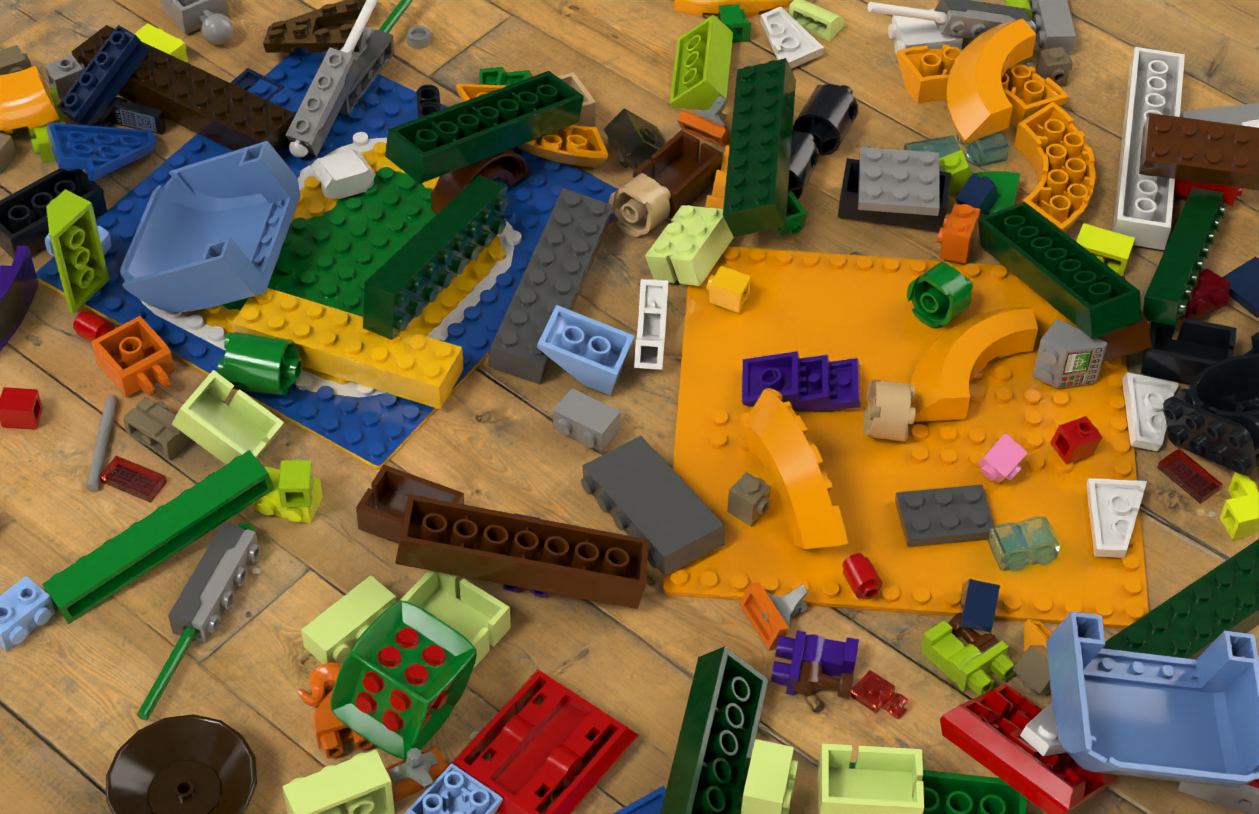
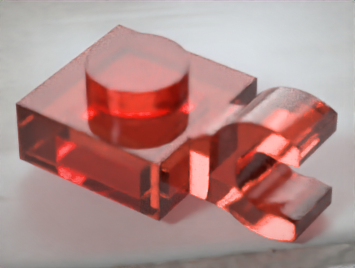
[851,670,908,719]

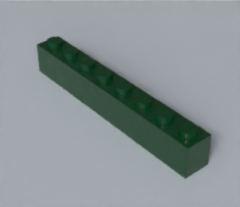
[1143,187,1227,326]

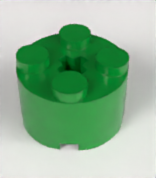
[907,262,973,327]

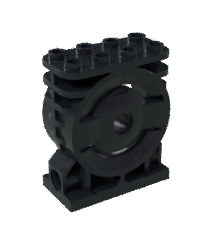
[1163,332,1259,476]

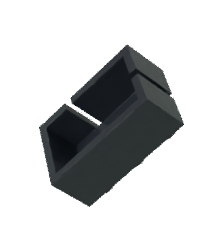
[1140,318,1237,384]

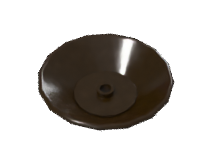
[106,714,257,814]

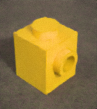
[706,266,751,313]

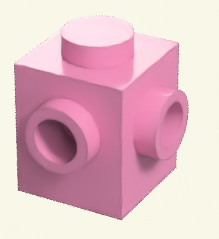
[977,433,1028,484]

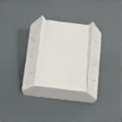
[310,149,376,199]

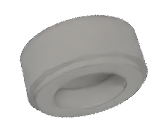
[406,26,431,49]

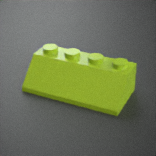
[669,15,733,110]
[46,189,109,314]

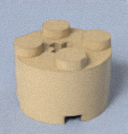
[609,173,671,237]
[863,380,915,441]

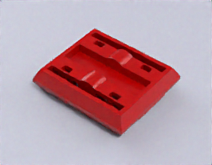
[443,669,638,814]
[940,684,1118,814]

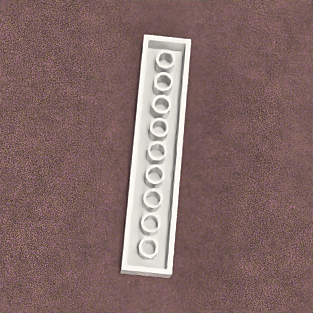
[1112,47,1185,250]

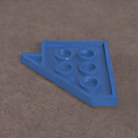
[46,122,157,181]

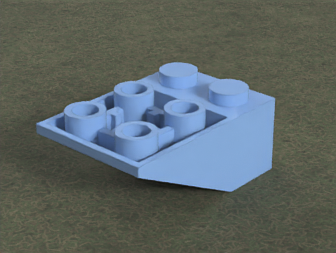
[404,764,503,814]

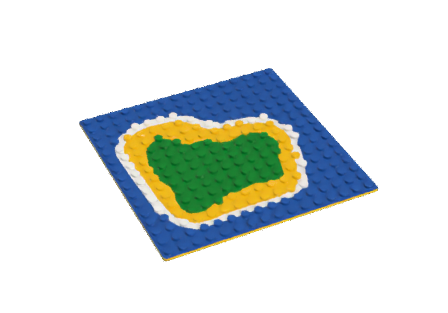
[36,48,617,469]

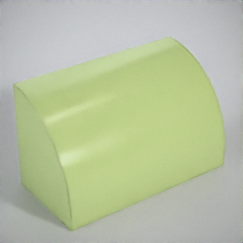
[789,0,845,42]

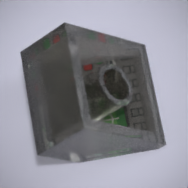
[604,108,666,170]

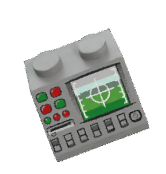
[1032,319,1108,389]

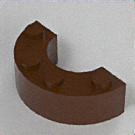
[431,149,529,215]

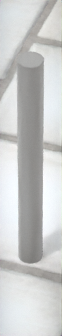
[86,395,118,492]

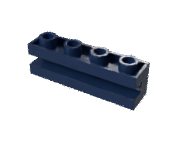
[57,25,150,126]

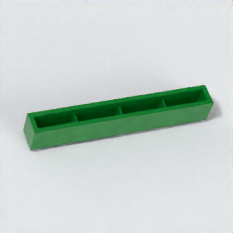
[42,450,275,624]

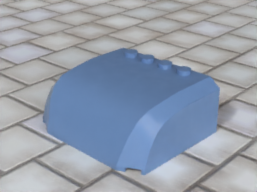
[120,141,300,312]
[1046,612,1259,788]

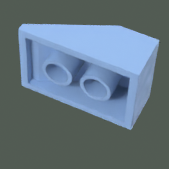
[537,305,634,396]

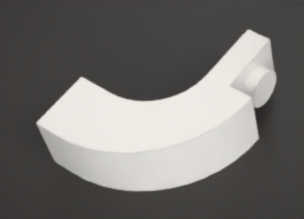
[634,278,669,370]

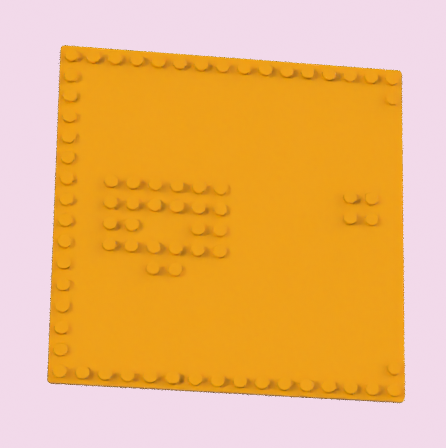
[663,246,1149,629]

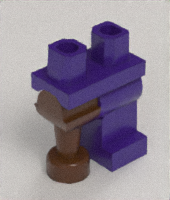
[771,630,859,699]

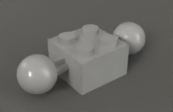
[161,0,234,45]

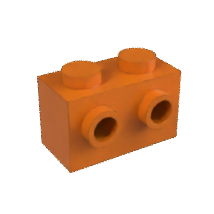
[937,204,981,264]

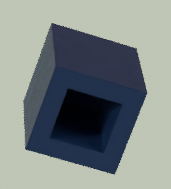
[956,174,998,218]

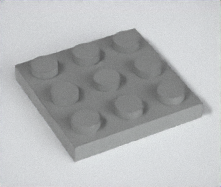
[858,147,940,216]

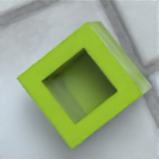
[939,149,972,196]
[278,459,314,507]

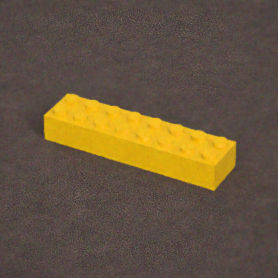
[232,288,464,410]

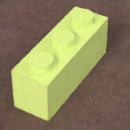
[301,575,396,664]

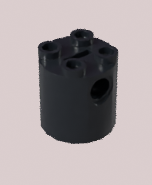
[793,84,858,156]
[788,130,819,199]

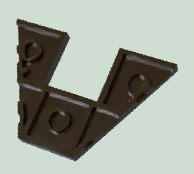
[263,0,366,53]

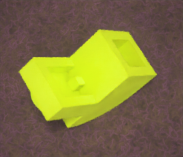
[1220,472,1259,540]

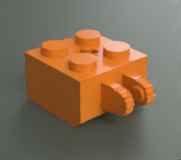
[91,316,175,397]

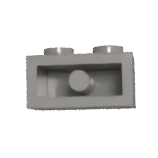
[553,388,621,452]

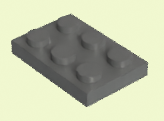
[895,485,996,546]

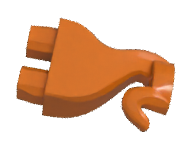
[297,662,373,759]

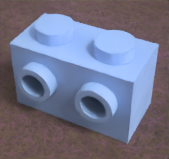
[0,576,56,652]

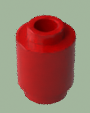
[73,311,115,342]
[842,553,883,599]

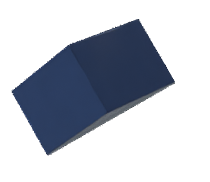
[960,579,1000,633]

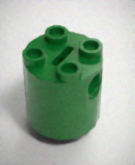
[217,332,302,396]

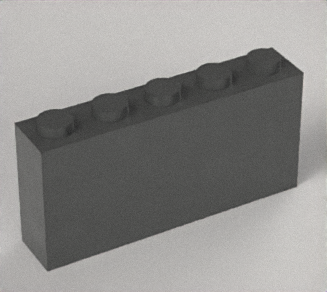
[581,436,725,576]

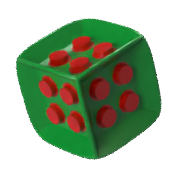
[330,600,477,760]

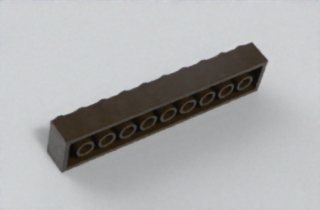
[71,25,296,154]

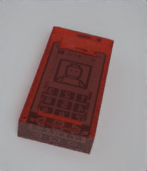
[1157,448,1222,504]
[100,456,167,503]

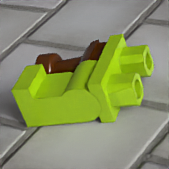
[920,612,1015,696]

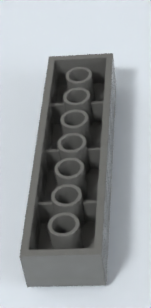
[487,188,613,384]

